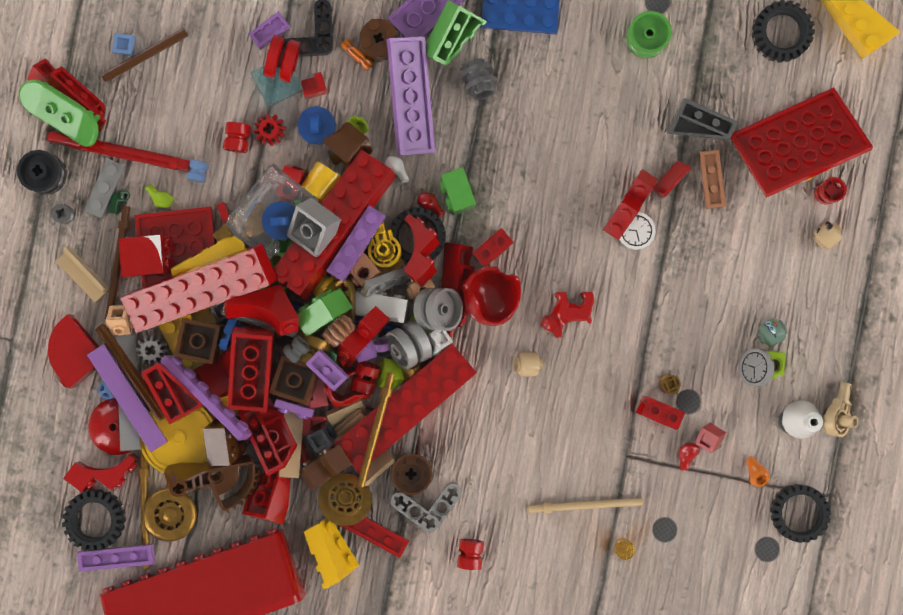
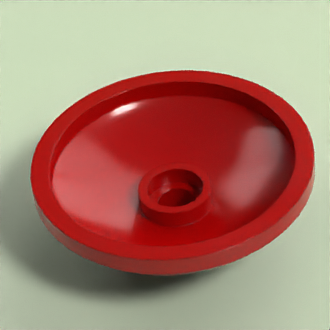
[88,398,133,455]

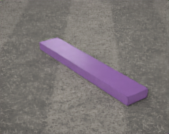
[87,344,168,452]

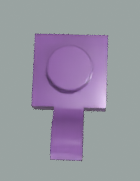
[357,338,390,362]

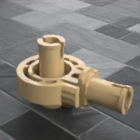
[822,382,858,437]

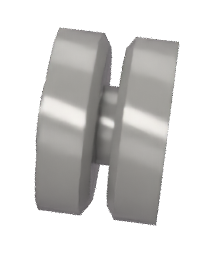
[413,288,463,331]
[386,320,432,370]

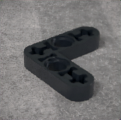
[283,0,334,57]

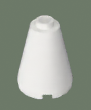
[782,400,823,439]

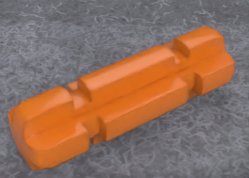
[341,39,373,70]

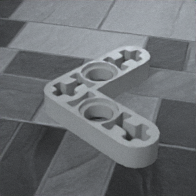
[391,483,461,532]

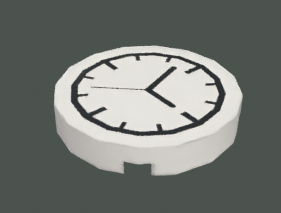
[619,212,656,250]

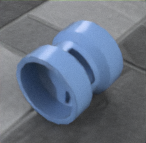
[186,160,209,183]

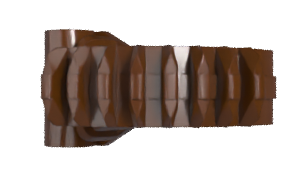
[164,454,260,514]

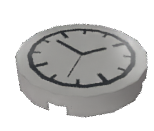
[739,348,774,387]

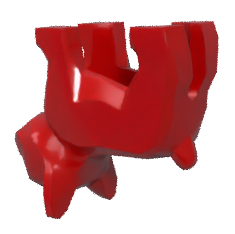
[540,292,594,338]

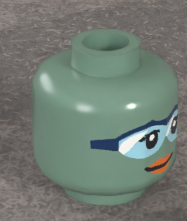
[757,318,788,347]

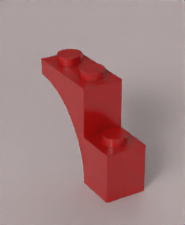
[603,169,658,240]
[403,214,440,288]
[336,306,390,371]
[63,453,139,492]

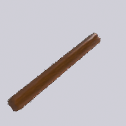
[95,324,165,420]

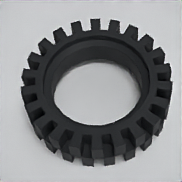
[752,0,815,63]
[62,489,126,551]

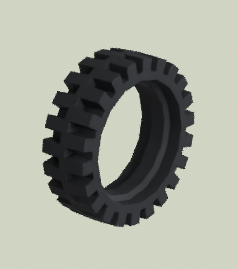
[390,207,446,263]
[770,484,831,543]

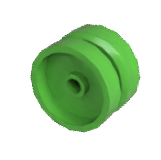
[626,11,672,59]

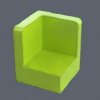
[377,358,404,390]

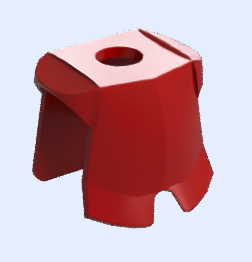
[324,367,370,407]

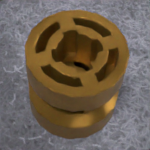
[659,374,681,394]

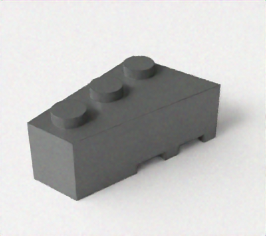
[666,98,738,140]

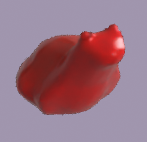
[417,192,445,217]
[678,442,700,471]

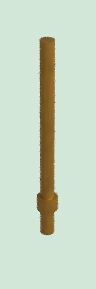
[357,372,395,487]
[138,453,150,569]

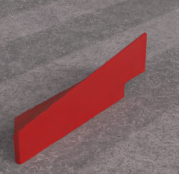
[27,58,106,132]
[442,242,475,337]

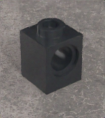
[306,420,338,453]

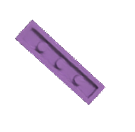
[327,206,386,282]
[77,544,155,572]

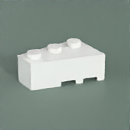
[355,288,409,323]

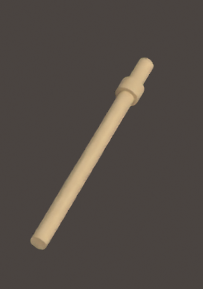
[528,498,643,514]

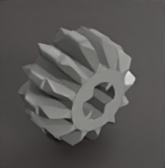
[135,334,169,367]

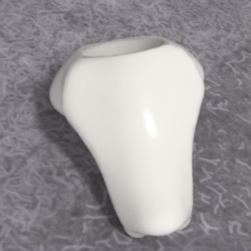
[384,156,409,183]

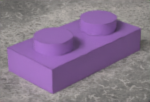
[306,349,348,391]
[274,397,315,420]

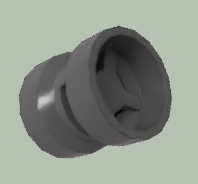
[283,335,311,363]

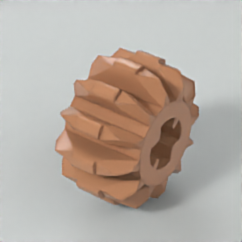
[323,314,356,347]

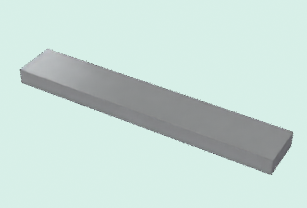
[116,335,140,451]

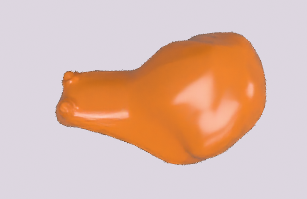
[746,456,770,487]

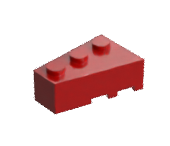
[141,363,204,424]

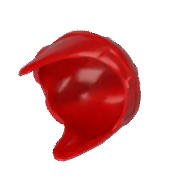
[461,267,521,326]

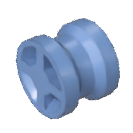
[98,381,115,399]

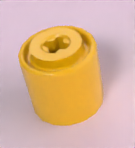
[300,161,341,204]

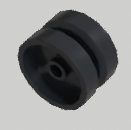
[17,150,67,195]

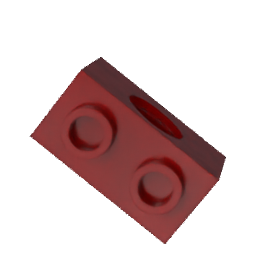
[472,228,514,268]

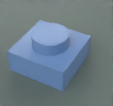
[112,33,135,56]

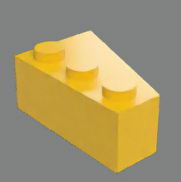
[304,518,359,590]

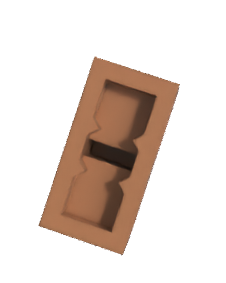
[350,252,382,287]

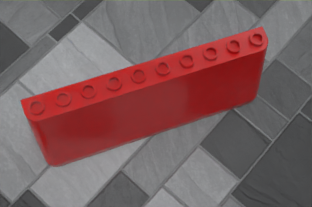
[100,528,306,615]

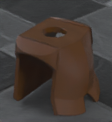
[323,122,373,173]

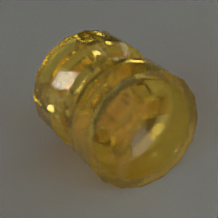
[614,538,635,560]

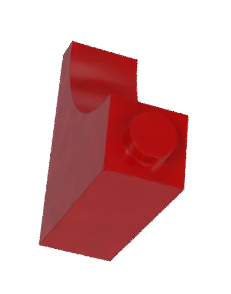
[224,284,299,336]

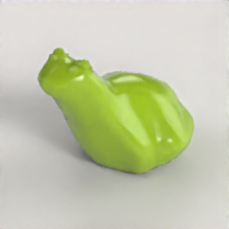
[145,184,174,208]

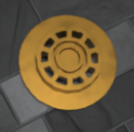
[318,473,372,526]
[143,488,197,542]

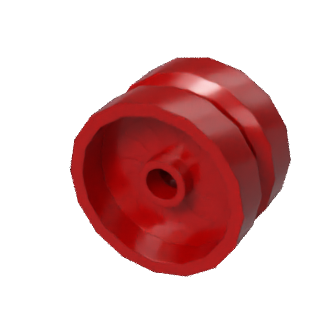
[263,34,301,83]

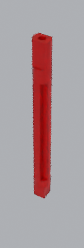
[48,131,190,172]

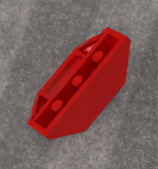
[238,408,298,476]

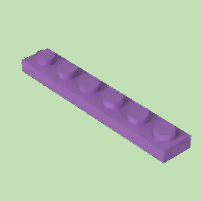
[160,355,252,440]

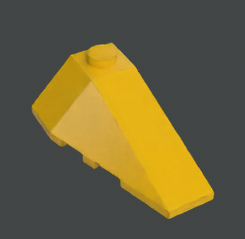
[171,234,246,276]

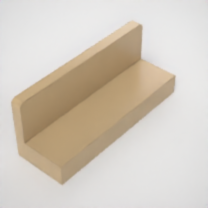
[56,247,110,303]

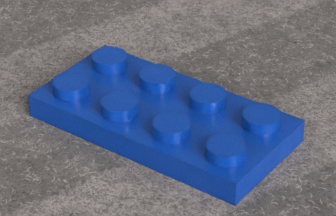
[481,0,560,35]

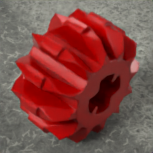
[253,113,286,147]

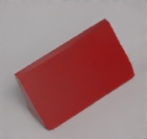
[653,161,691,198]
[194,363,229,398]

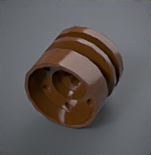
[390,453,432,495]

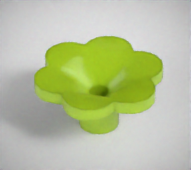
[346,116,369,134]

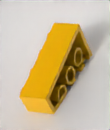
[820,0,901,59]

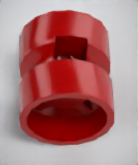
[223,122,251,153]
[814,177,847,205]
[350,361,381,395]
[457,539,484,570]

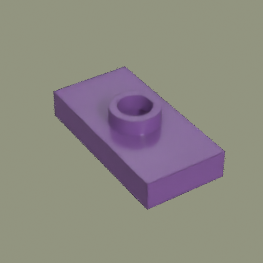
[248,11,291,50]

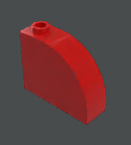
[48,314,100,389]

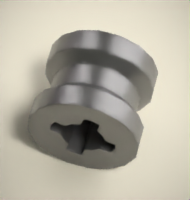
[51,204,75,224]

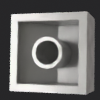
[287,198,341,257]

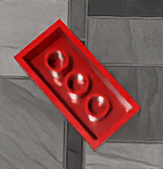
[227,327,274,412]

